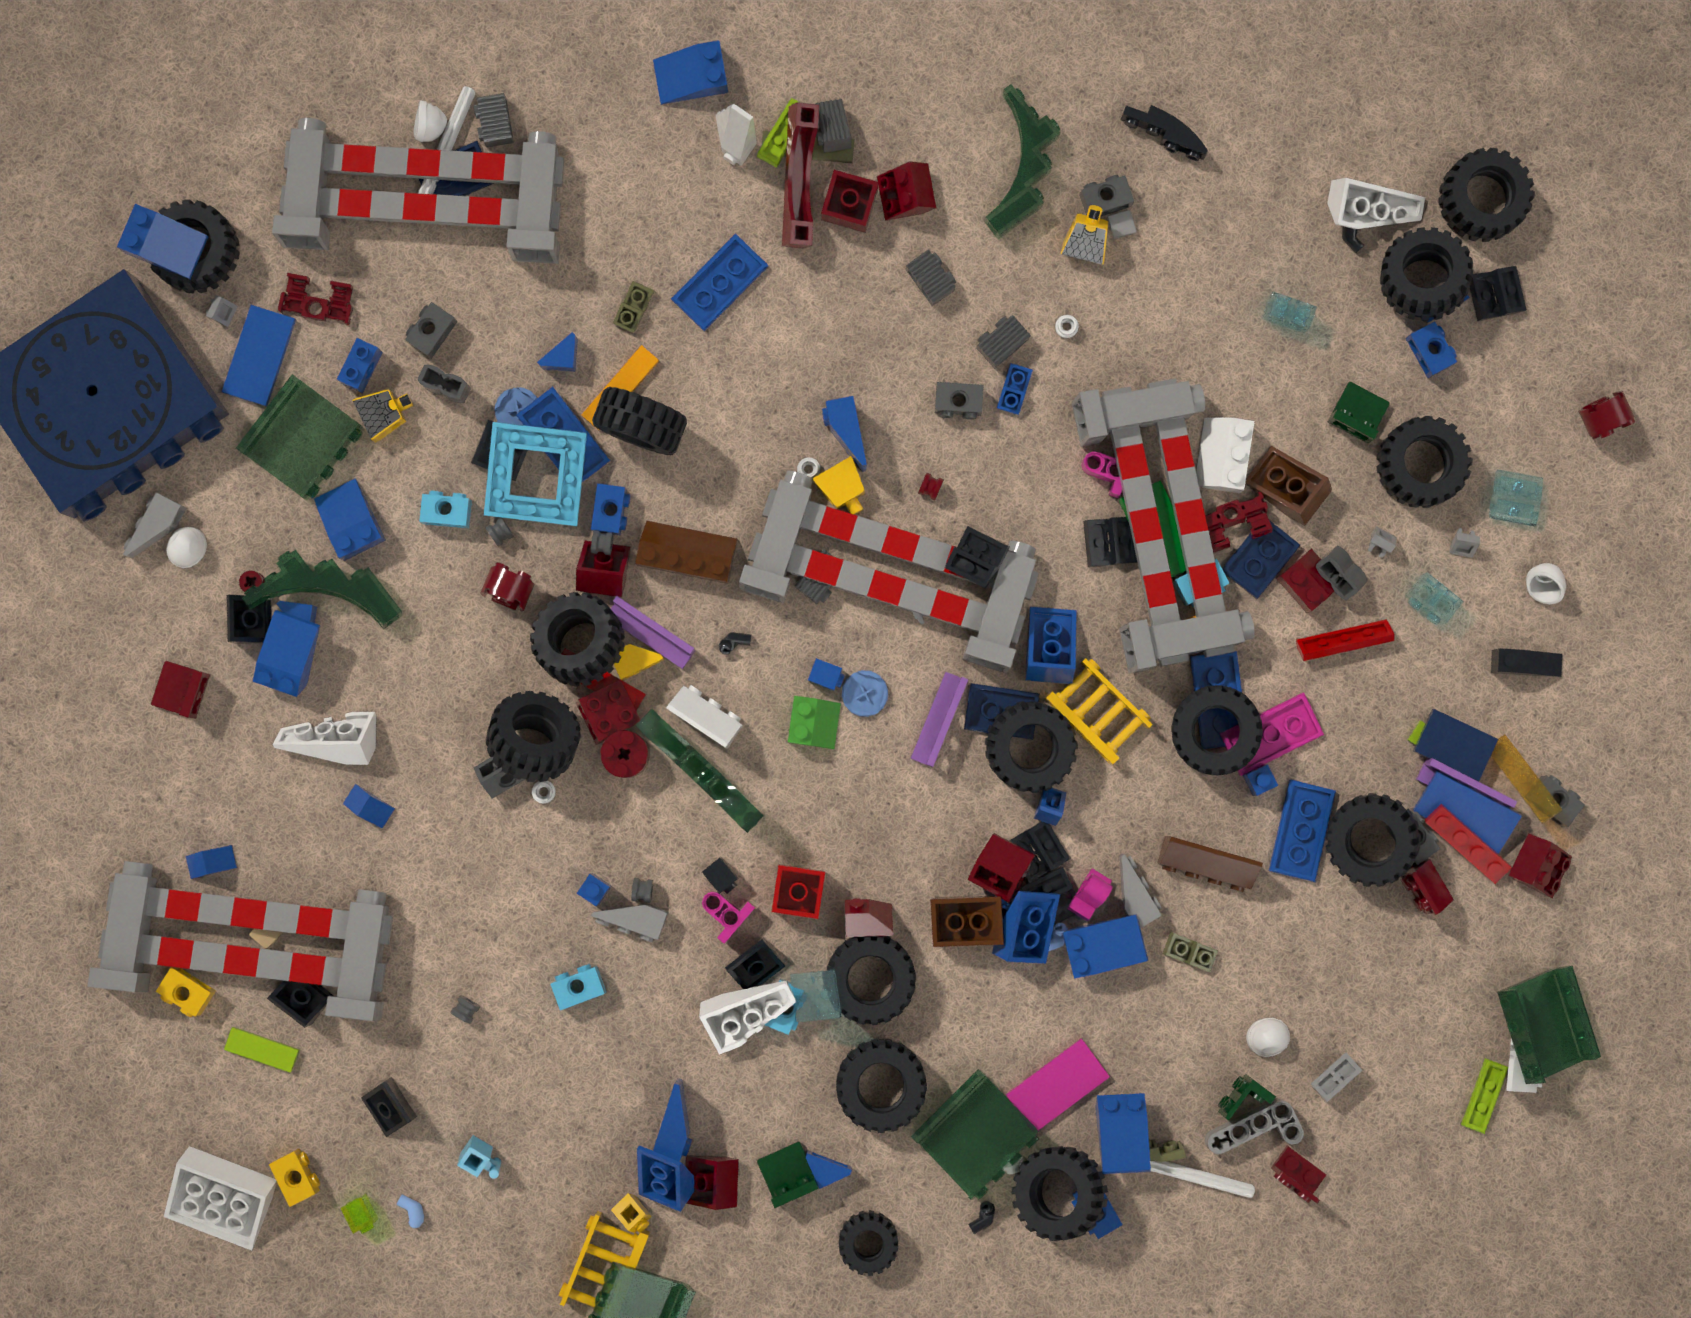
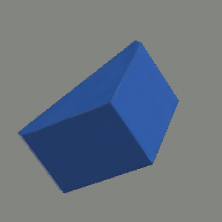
[537,332,578,372]
[276,601,317,623]
[343,784,395,828]
[1033,788,1067,826]
[186,845,237,879]
[806,1151,852,1189]

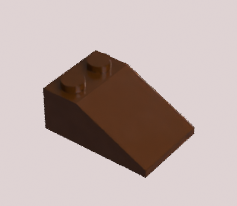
[1245,446,1332,526]
[930,896,1004,947]

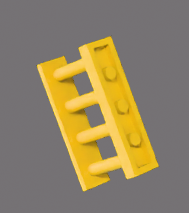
[1045,658,1153,765]
[558,1211,650,1318]

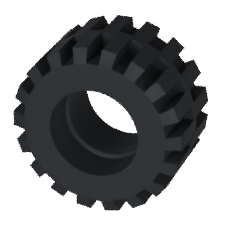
[839,1210,899,1276]

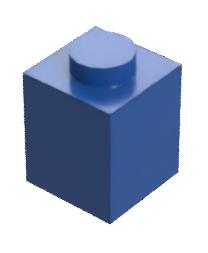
[808,658,845,691]
[1242,764,1278,796]
[576,873,612,906]

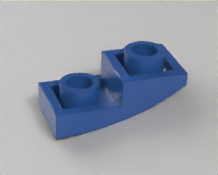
[997,363,1033,415]

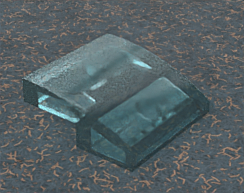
[1489,469,1543,527]
[790,969,842,1022]

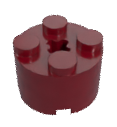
[1578,391,1635,439]
[480,562,535,611]
[601,731,650,778]

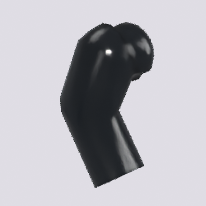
[1342,226,1365,253]
[719,632,752,655]
[968,1201,995,1234]

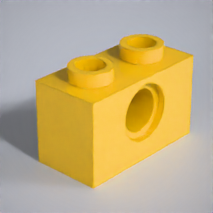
[155,967,216,1017]
[268,1148,320,1207]

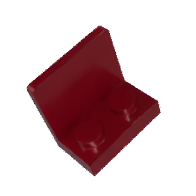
[151,661,210,719]
[576,680,640,745]
[1271,1145,1327,1204]

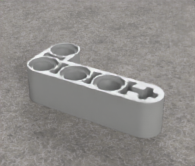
[1205,1099,1304,1154]

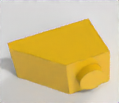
[613,644,664,681]

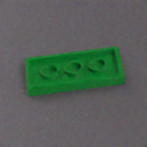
[1118,480,1186,578]

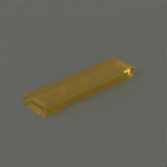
[1491,734,1562,824]

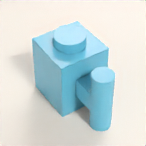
[457,1135,501,1179]

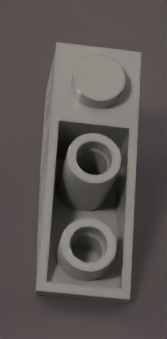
[123,493,187,558]
[1119,854,1162,928]
[591,904,669,942]

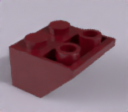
[877,161,937,221]
[967,833,1035,902]
[1508,833,1572,899]
[1401,859,1454,915]

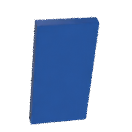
[671,233,769,331]
[222,305,296,407]
[516,387,610,482]
[1190,651,1242,749]
[1413,770,1522,854]
[1268,780,1336,882]

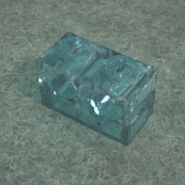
[1261,292,1317,334]
[1405,572,1464,625]

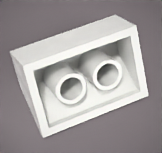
[1196,417,1254,494]
[666,685,743,749]

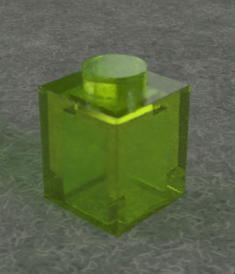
[340,1194,378,1234]

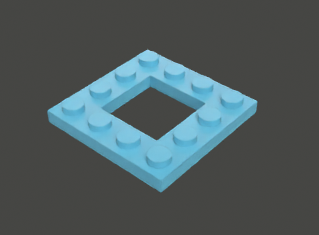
[484,422,587,526]

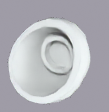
[413,100,447,143]
[166,527,207,568]
[1526,563,1566,604]
[1246,1018,1290,1057]

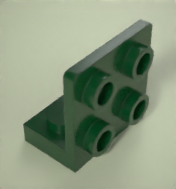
[1327,382,1390,444]
[1218,1074,1276,1121]
[757,1141,819,1208]

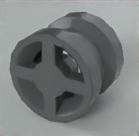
[485,517,514,547]
[591,530,613,556]
[631,878,653,903]
[451,995,480,1024]

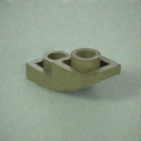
[613,281,655,333]
[1162,932,1218,972]
[1149,1139,1186,1162]

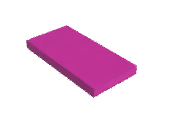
[1219,693,1324,776]
[1005,1038,1110,1133]

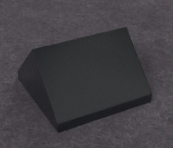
[226,594,271,644]
[725,937,785,989]
[267,981,334,1028]
[361,1077,417,1137]

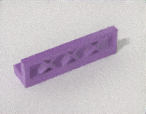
[611,596,696,669]
[911,672,968,767]
[1416,758,1517,808]

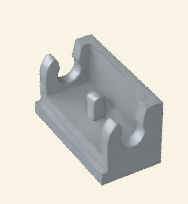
[1311,1053,1363,1103]

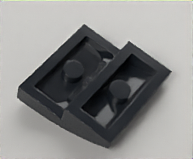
[1470,266,1527,322]
[471,419,528,481]
[1083,517,1137,567]
[944,526,1010,588]
[1009,821,1070,884]
[1021,867,1076,925]

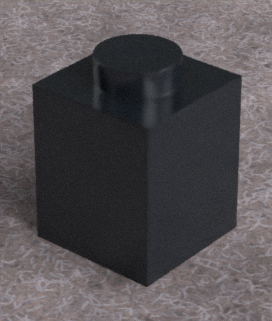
[702,857,739,894]

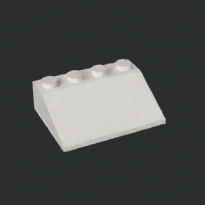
[164,1146,277,1251]

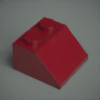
[576,540,631,597]
[1276,548,1334,613]
[685,1155,739,1210]

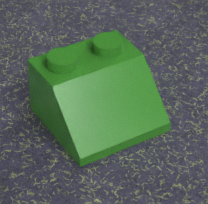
[788,696,841,749]

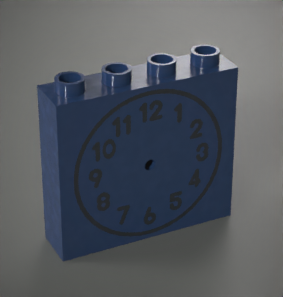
[0,269,229,522]

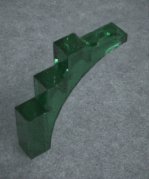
[984,84,1060,240]
[242,549,403,630]
[636,709,764,833]

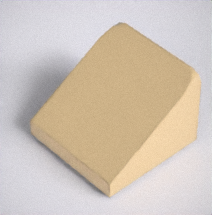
[249,929,284,949]

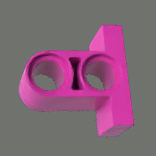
[1081,452,1122,498]
[1067,868,1113,921]
[702,891,755,944]

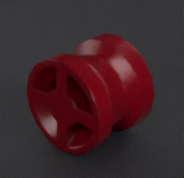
[918,473,944,501]
[239,570,266,595]

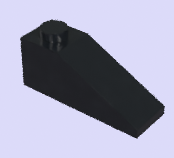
[1491,648,1562,677]

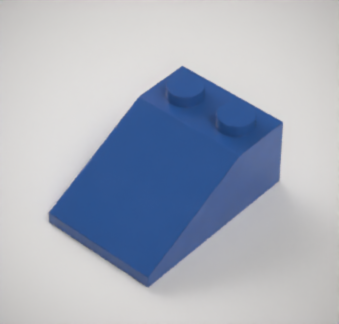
[653,40,729,105]
[117,204,208,279]
[822,396,867,472]
[314,478,386,561]
[1025,607,1077,684]
[253,610,320,697]
[992,891,1060,964]
[1063,914,1148,979]
[653,1078,693,1162]
[1095,1093,1151,1174]
[637,1145,694,1212]

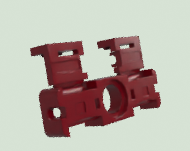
[278,273,353,325]
[1205,492,1272,553]

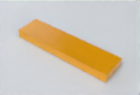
[581,345,659,431]

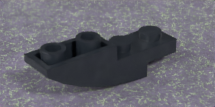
[1120,105,1208,161]

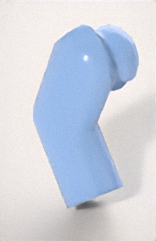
[1049,922,1068,951]
[397,1194,424,1228]

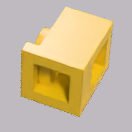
[611,1193,652,1233]

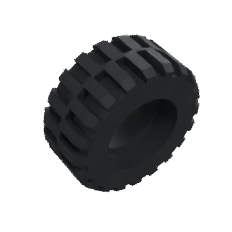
[1438,147,1535,242]
[150,199,240,294]
[1380,227,1473,321]
[592,387,687,456]
[1376,416,1473,508]
[530,592,625,687]
[1171,685,1263,776]
[486,691,581,783]
[985,701,1078,793]
[1325,793,1421,887]
[826,936,916,1026]
[836,1039,927,1133]
[1011,1146,1108,1241]

